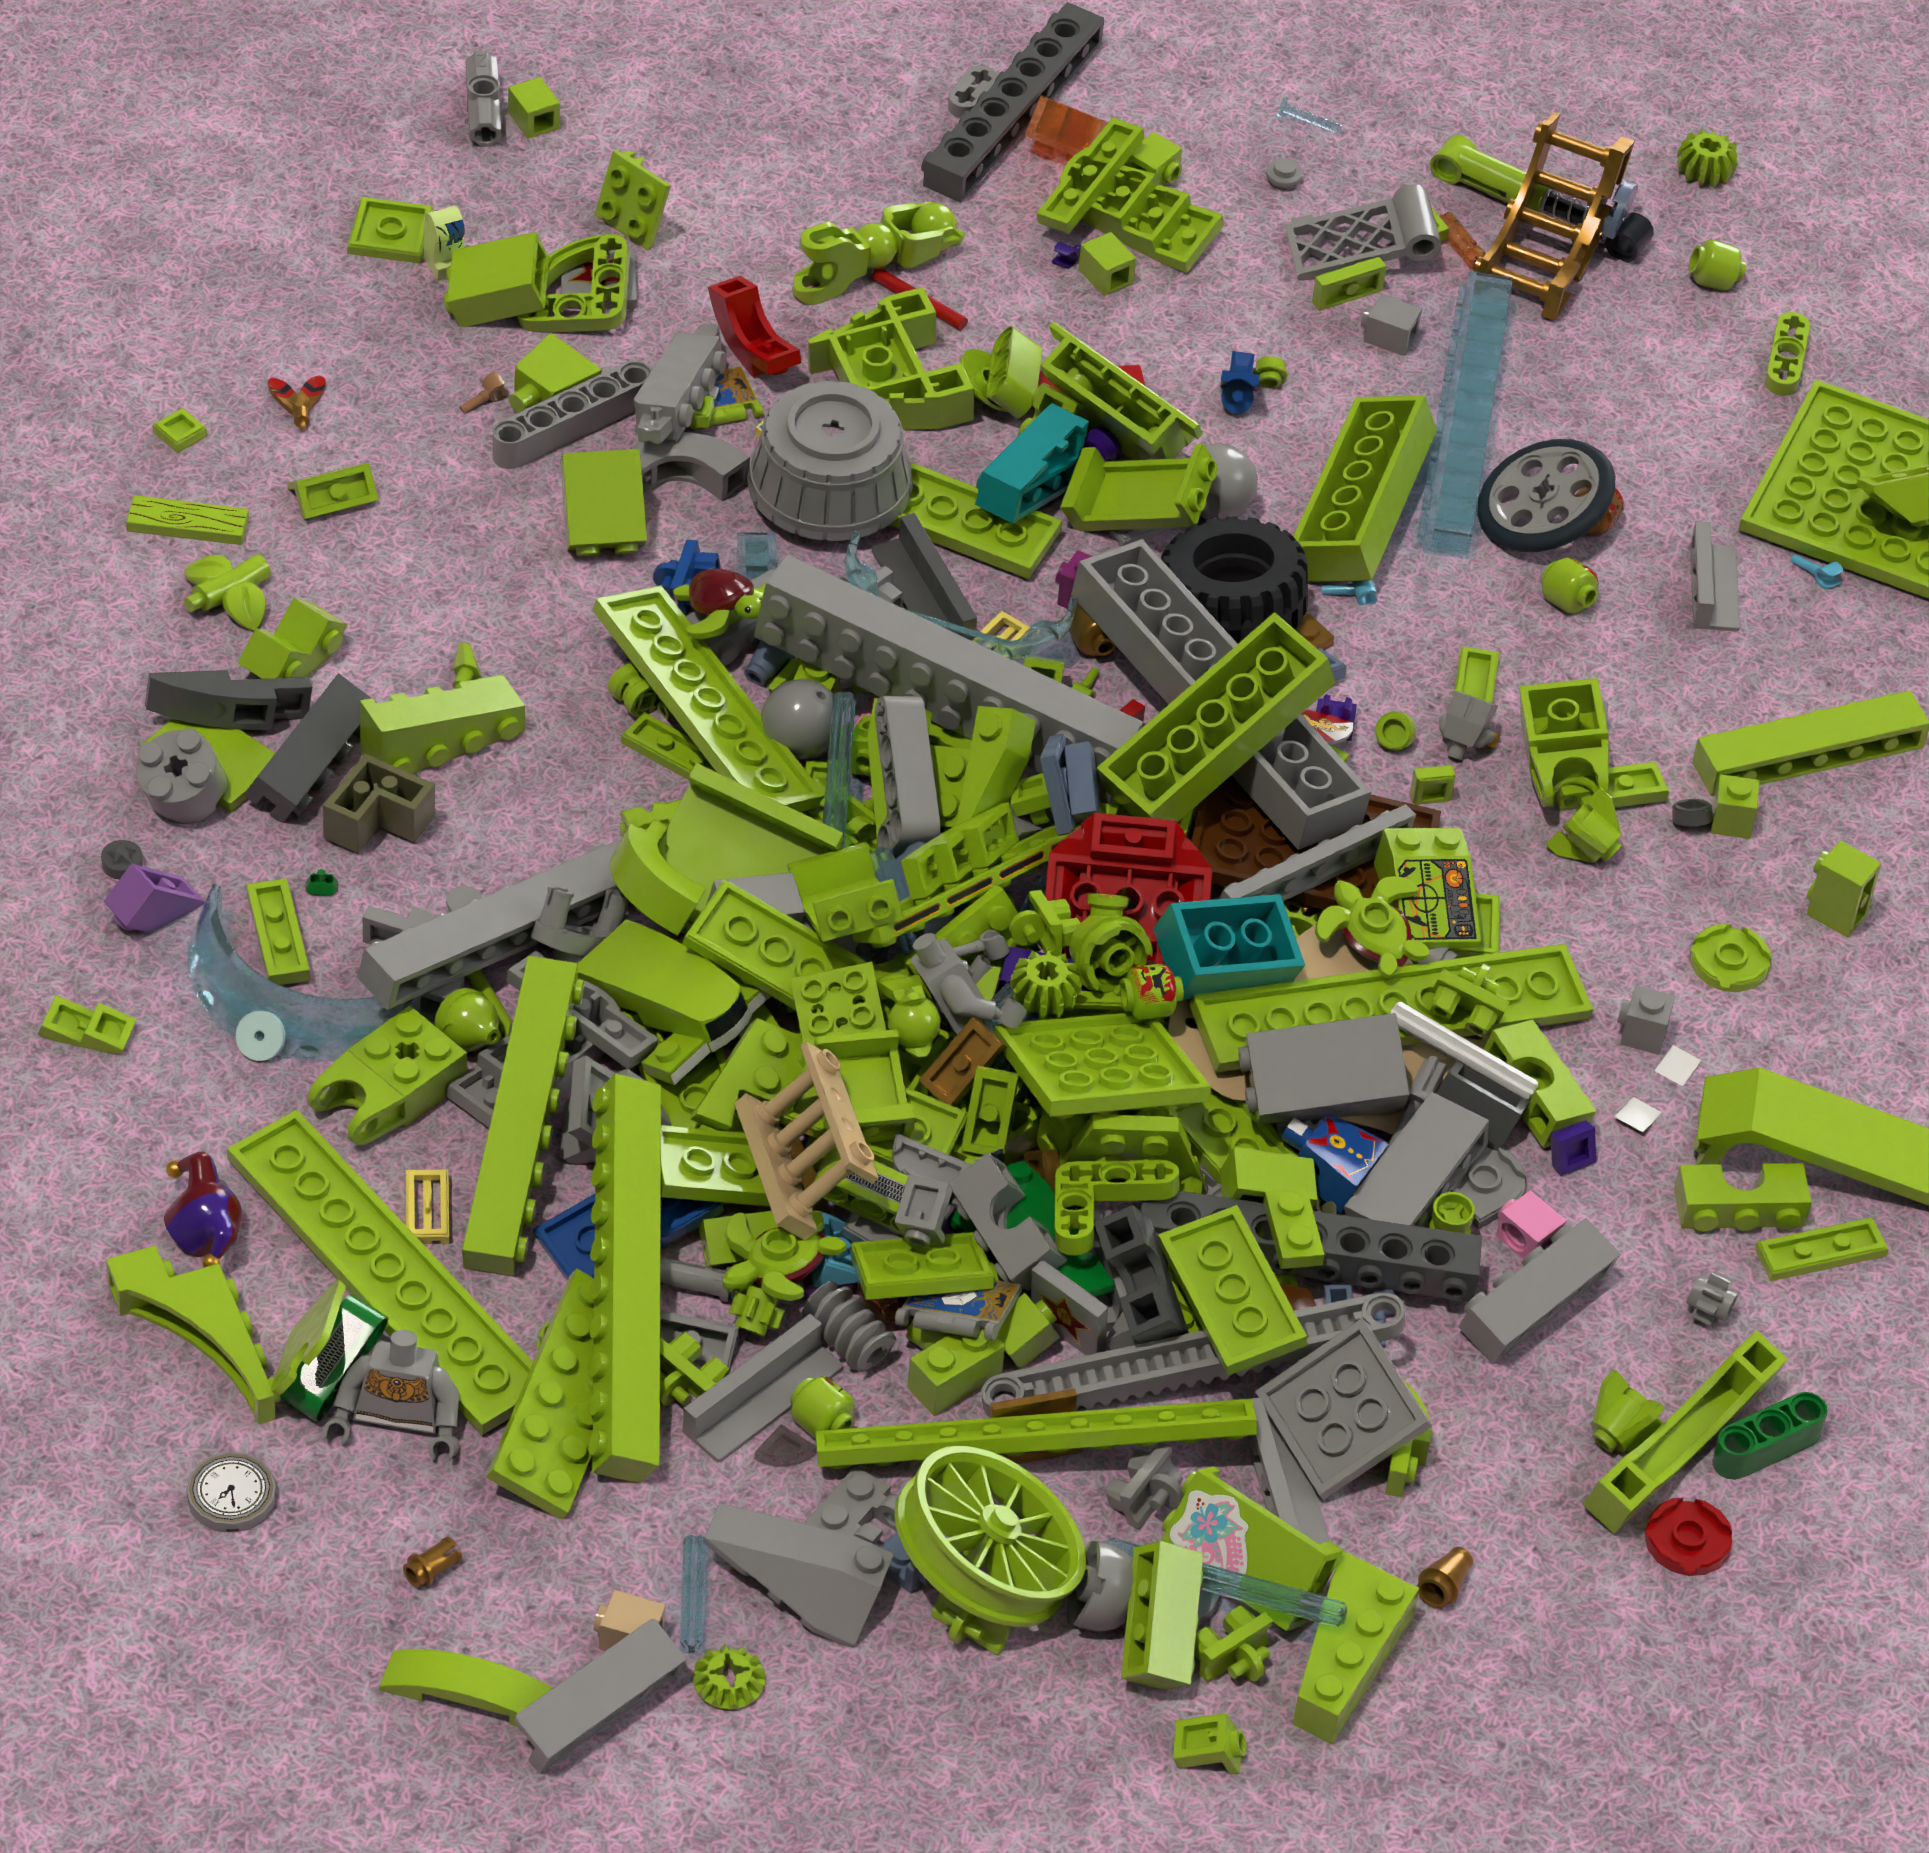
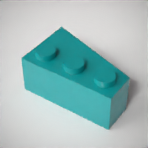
[975,403,1089,523]

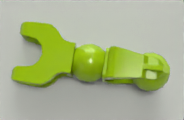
[792,202,965,305]
[854,950,941,1059]

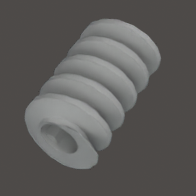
[802,1281,896,1372]

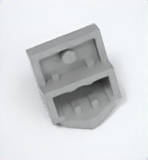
[560,1056,672,1164]

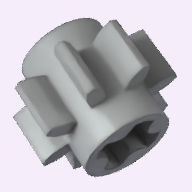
[1686,1271,1739,1326]

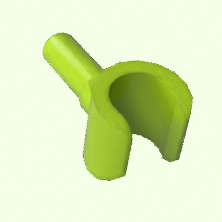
[1072,668,1099,699]

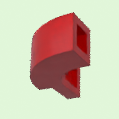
[708,275,802,377]

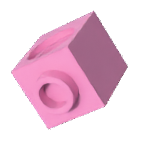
[1496,1190,1567,1259]

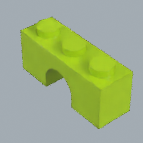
[1483,1020,1596,1148]
[1674,1163,1812,1232]

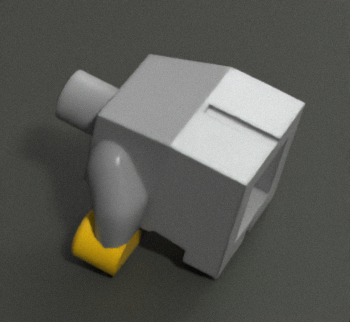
[1439,691,1500,760]

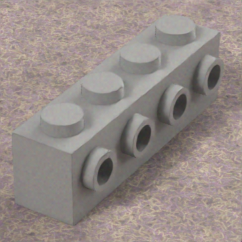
[1458,1218,1621,1364]

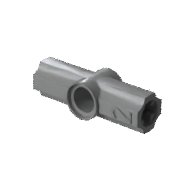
[465,51,501,147]

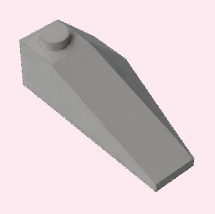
[703,1503,894,1648]

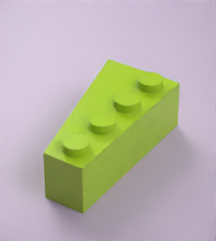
[1292,1551,1419,1744]

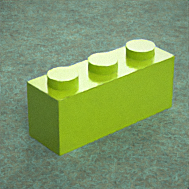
[1121,1541,1203,1690]

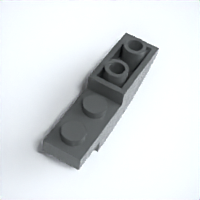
[145,670,313,730]

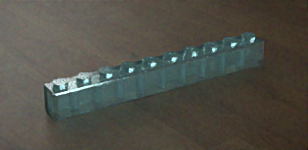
[1417,271,1513,560]

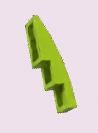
[901,802,1019,900]

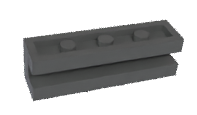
[244,673,377,823]

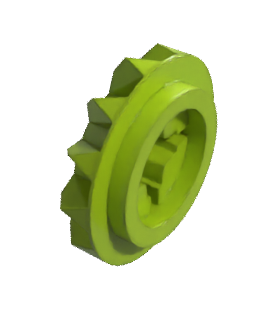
[693,1643,765,1710]

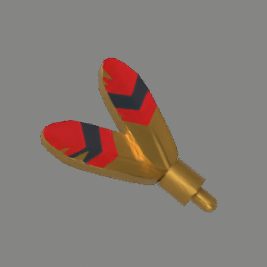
[268,376,326,430]

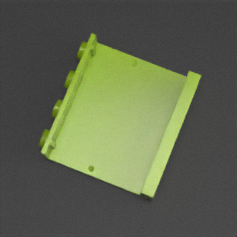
[635,763,843,934]

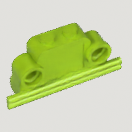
[1040,321,1203,460]

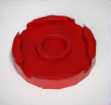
[1644,1497,1732,1576]

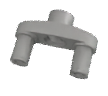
[531,885,630,963]

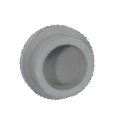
[1266,158,1303,190]

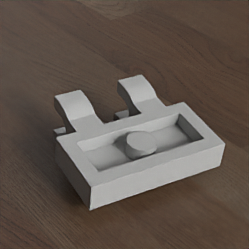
[804,1466,898,1547]

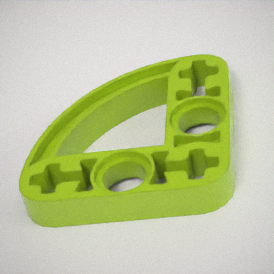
[517,234,630,333]

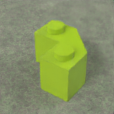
[238,598,348,679]

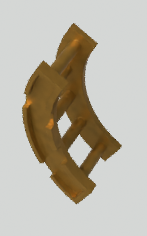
[1472,112,1635,321]

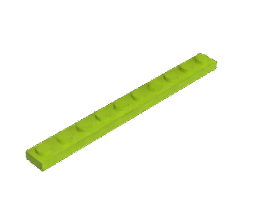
[815,1399,1257,1469]

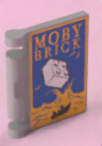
[895,1280,1022,1341]

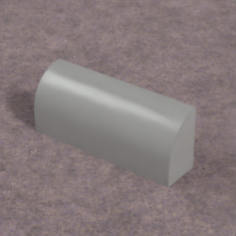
[1344,1092,1489,1228]

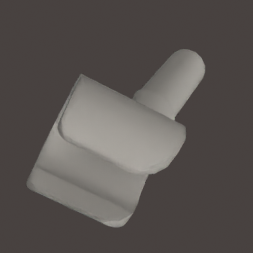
[953,930,1009,960]

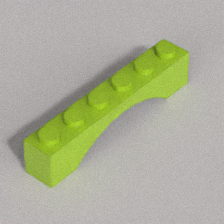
[1582,1330,1788,1534]

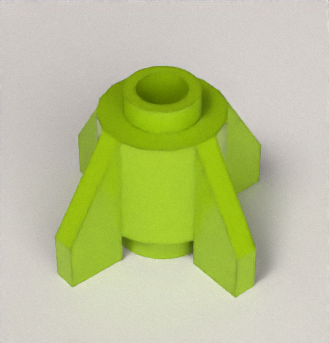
[1545,787,1622,863]
[1591,1369,1665,1452]

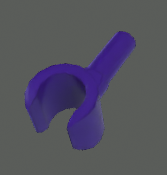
[1052,238,1094,269]

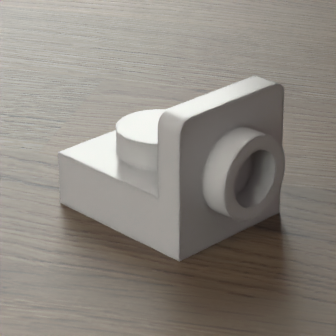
[894,1175,953,1247]

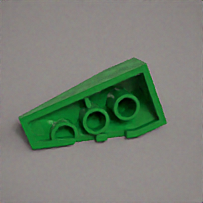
[949,1161,1115,1297]

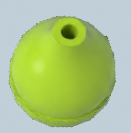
[434,988,501,1052]

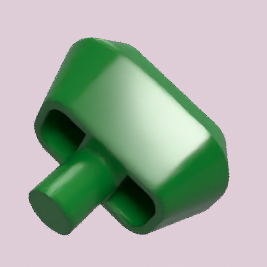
[305,869,338,895]

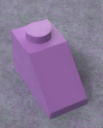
[103,863,205,933]

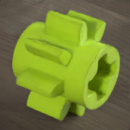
[729,1286,785,1337]

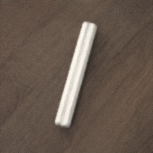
[1390,1002,1538,1100]

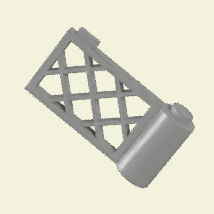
[1285,184,1441,281]

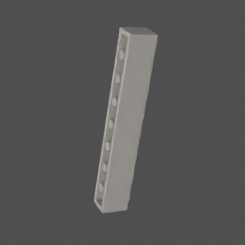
[357,839,631,1010]

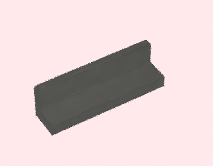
[871,513,977,640]

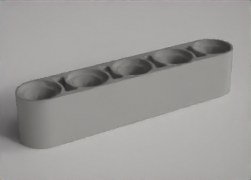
[493,361,652,469]

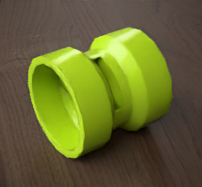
[607,663,661,718]
[1429,1192,1475,1234]

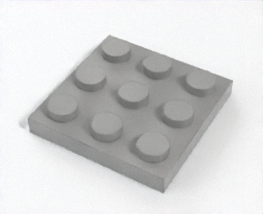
[1255,1318,1432,1500]

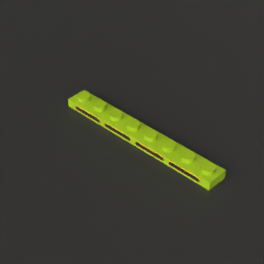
[852,823,1082,948]

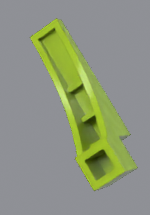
[106,1245,281,1424]

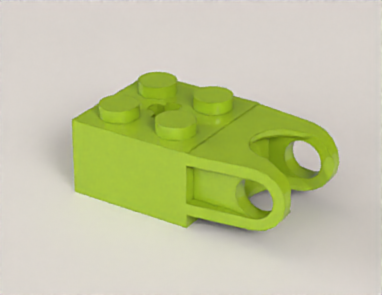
[1519,678,1609,807]
[307,1005,467,1145]

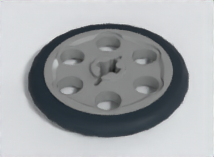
[1477,439,1616,552]

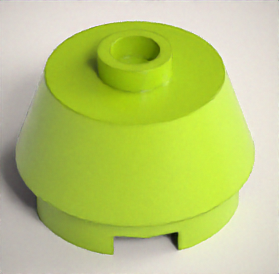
[1069,914,1153,995]

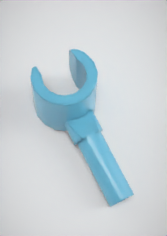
[1791,554,1843,589]
[1322,580,1377,605]

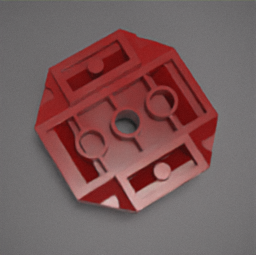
[1045,813,1213,965]

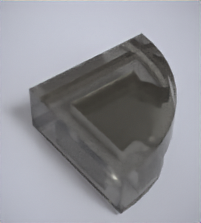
[754,1424,816,1467]

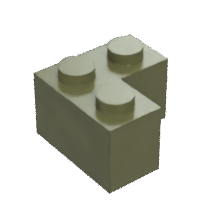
[323,754,435,853]

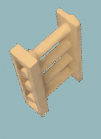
[734,1041,879,1240]

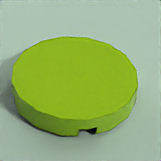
[1690,923,1771,992]

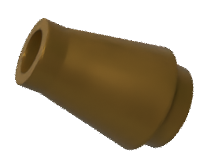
[1417,1546,1473,1608]

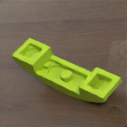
[379,1649,553,1727]

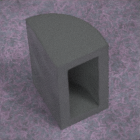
[1437,1060,1531,1151]

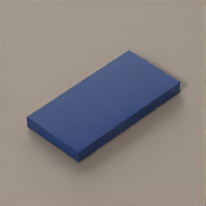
[533,1194,724,1280]

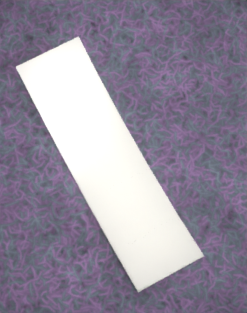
[1614,1045,1701,1132]

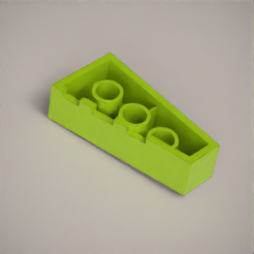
[360,674,525,774]

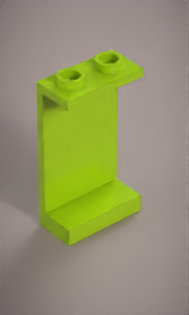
[787,842,903,942]

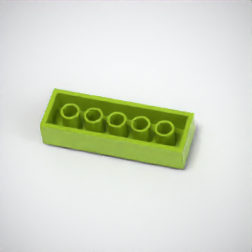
[1293,395,1437,582]
[1097,612,1336,822]

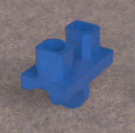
[1220,351,1260,414]
[653,540,721,616]

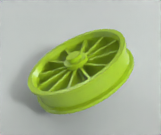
[894,1446,1086,1627]

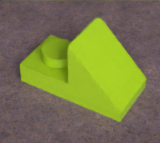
[961,1065,1019,1155]

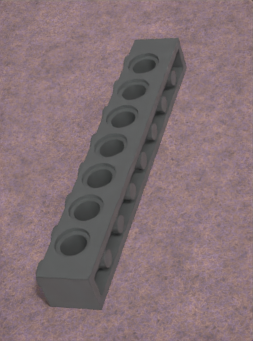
[921,2,1104,203]
[1141,1191,1482,1302]

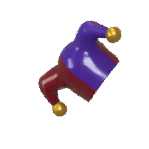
[164,1151,242,1268]

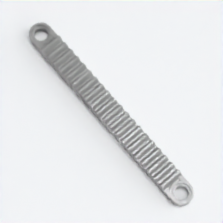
[981,1292,1405,1416]

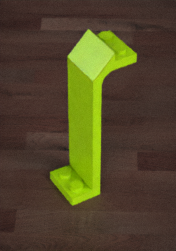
[1693,1067,1929,1206]

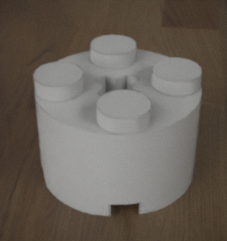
[136,728,227,824]

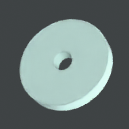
[236,1011,286,1061]

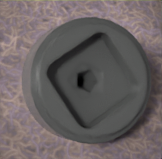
[1672,799,1712,829]
[101,840,143,880]

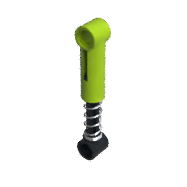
[1430,135,1654,263]

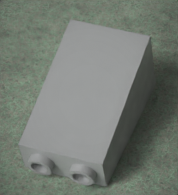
[1238,1013,1410,1124]

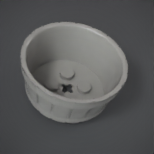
[747,381,913,541]

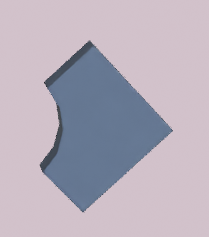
[1040,734,1076,835]

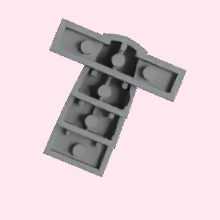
[446,951,659,1128]

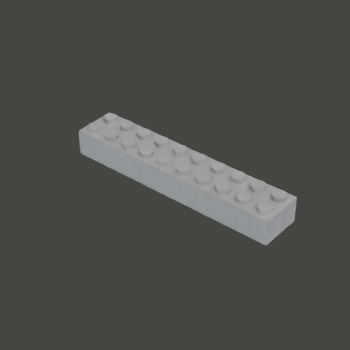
[1071,539,1371,850]
[754,554,1143,804]

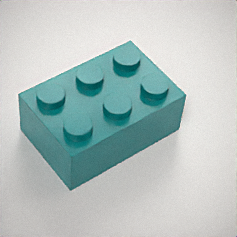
[1153,894,1305,1000]

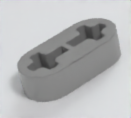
[948,66,997,118]

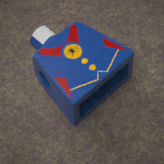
[1281,1114,1389,1213]

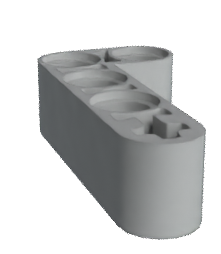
[875,696,940,860]

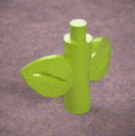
[184,554,271,632]

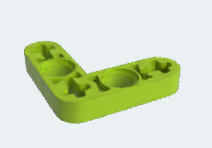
[1055,1160,1180,1256]

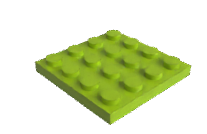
[993,1012,1211,1119]

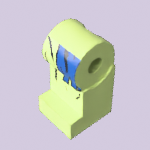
[424,205,465,281]

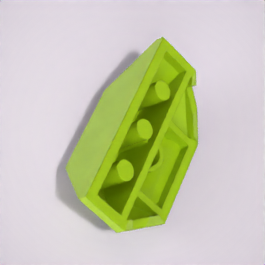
[1857,465,1929,526]

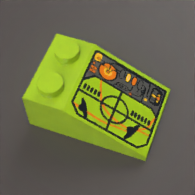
[1374,828,1481,948]

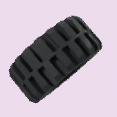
[1161,516,1308,644]

